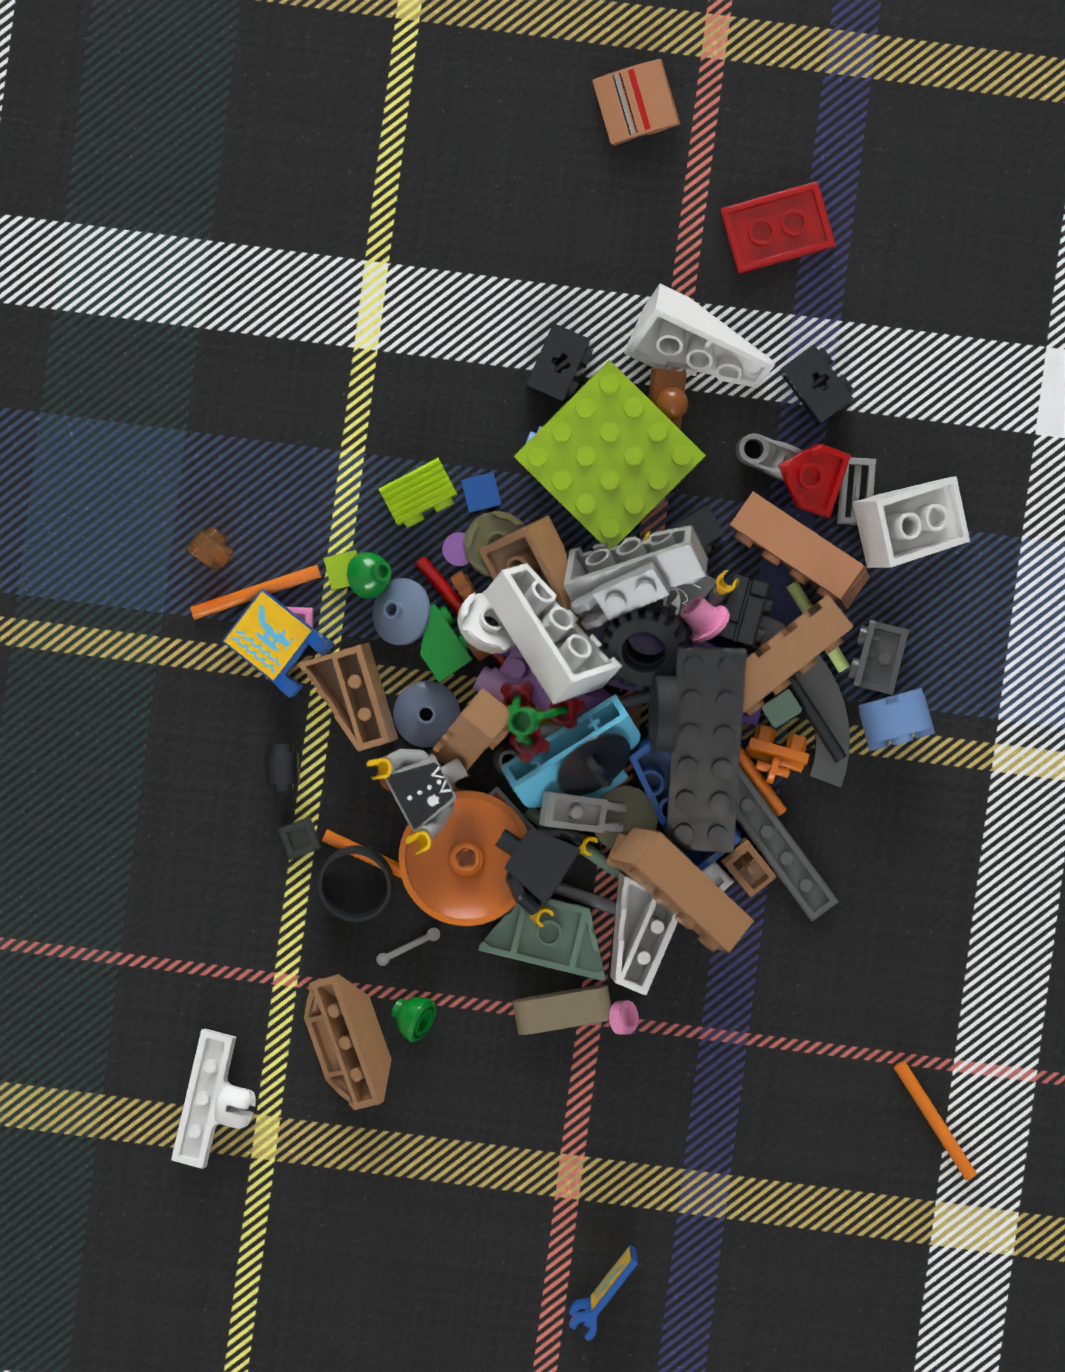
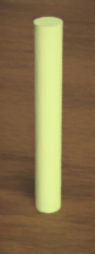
[786,581,850,673]

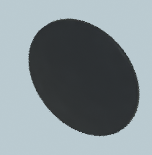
[557,733,630,795]

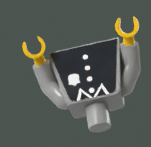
[367,749,467,855]

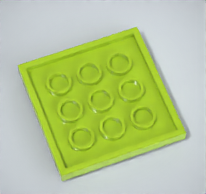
[514,360,706,549]

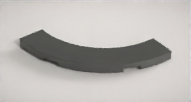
[754,615,850,788]

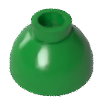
[347,552,392,599]
[391,997,436,1042]

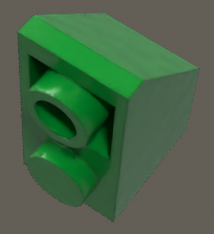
[420,604,473,682]

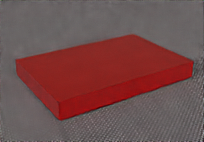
[720,181,836,275]

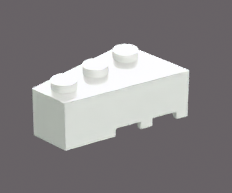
[610,871,678,995]

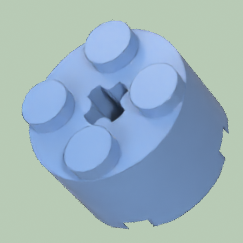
[858,688,935,751]

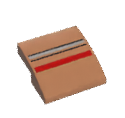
[592,59,680,145]

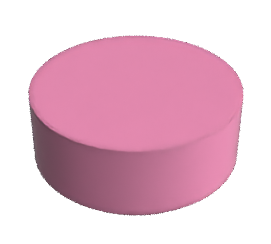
[609,1000,639,1035]

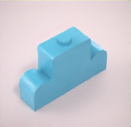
[501,694,641,808]

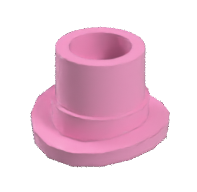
[680,596,730,644]

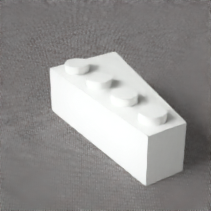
[484,563,622,704]

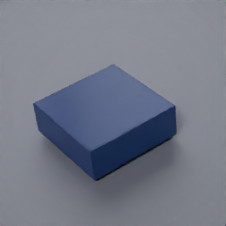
[461,472,502,513]

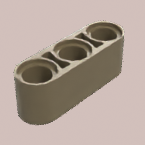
[512,984,612,1035]

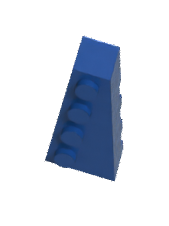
[629,735,741,871]

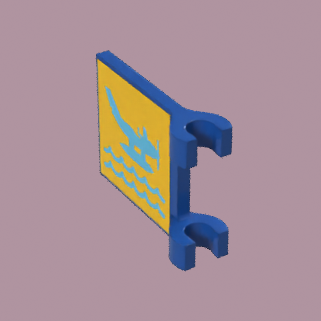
[222,589,335,698]
[569,1245,638,1341]

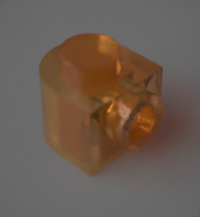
[185,526,234,570]

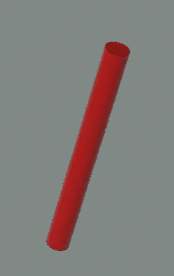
[415,556,507,667]

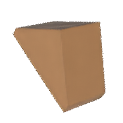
[719,836,777,898]

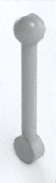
[376,927,440,966]

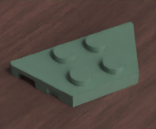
[478,898,605,981]

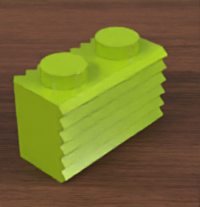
[379,458,458,528]

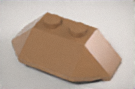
[304,974,392,1110]

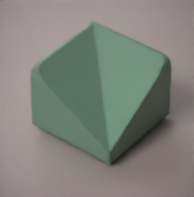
[762,689,802,728]

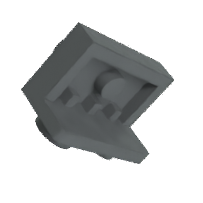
[849,620,909,695]

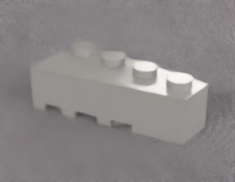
[563,525,708,618]

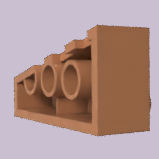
[730,492,870,609]

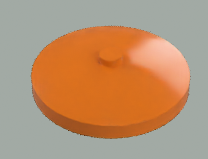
[399,791,528,926]

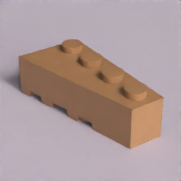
[743,595,854,716]
[609,828,754,952]

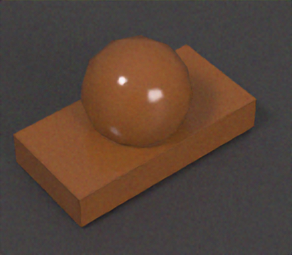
[648,368,689,430]

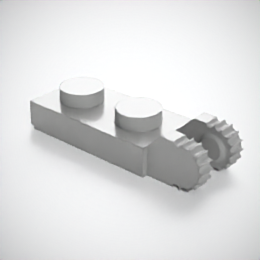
[570,562,670,630]
[539,791,627,833]

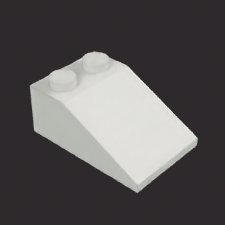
[853,476,970,568]

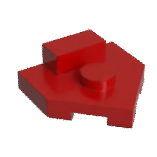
[778,443,851,519]

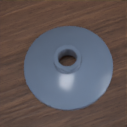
[372,578,430,645]
[393,681,460,748]

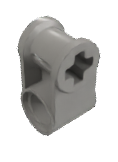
[735,433,803,481]

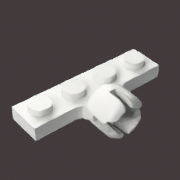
[171,1029,256,1169]

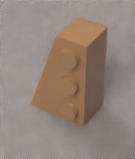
[298,643,398,751]
[430,688,510,771]

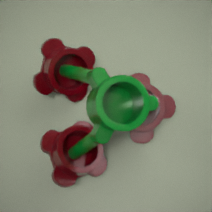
[500,682,585,763]

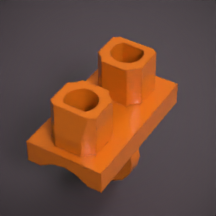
[745,724,809,784]

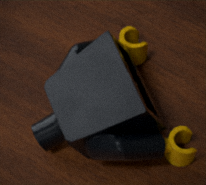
[495,825,598,927]

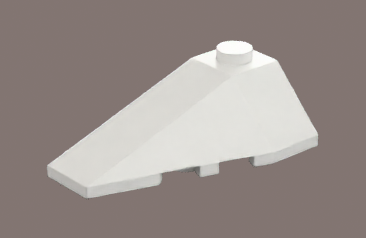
[624,284,775,388]

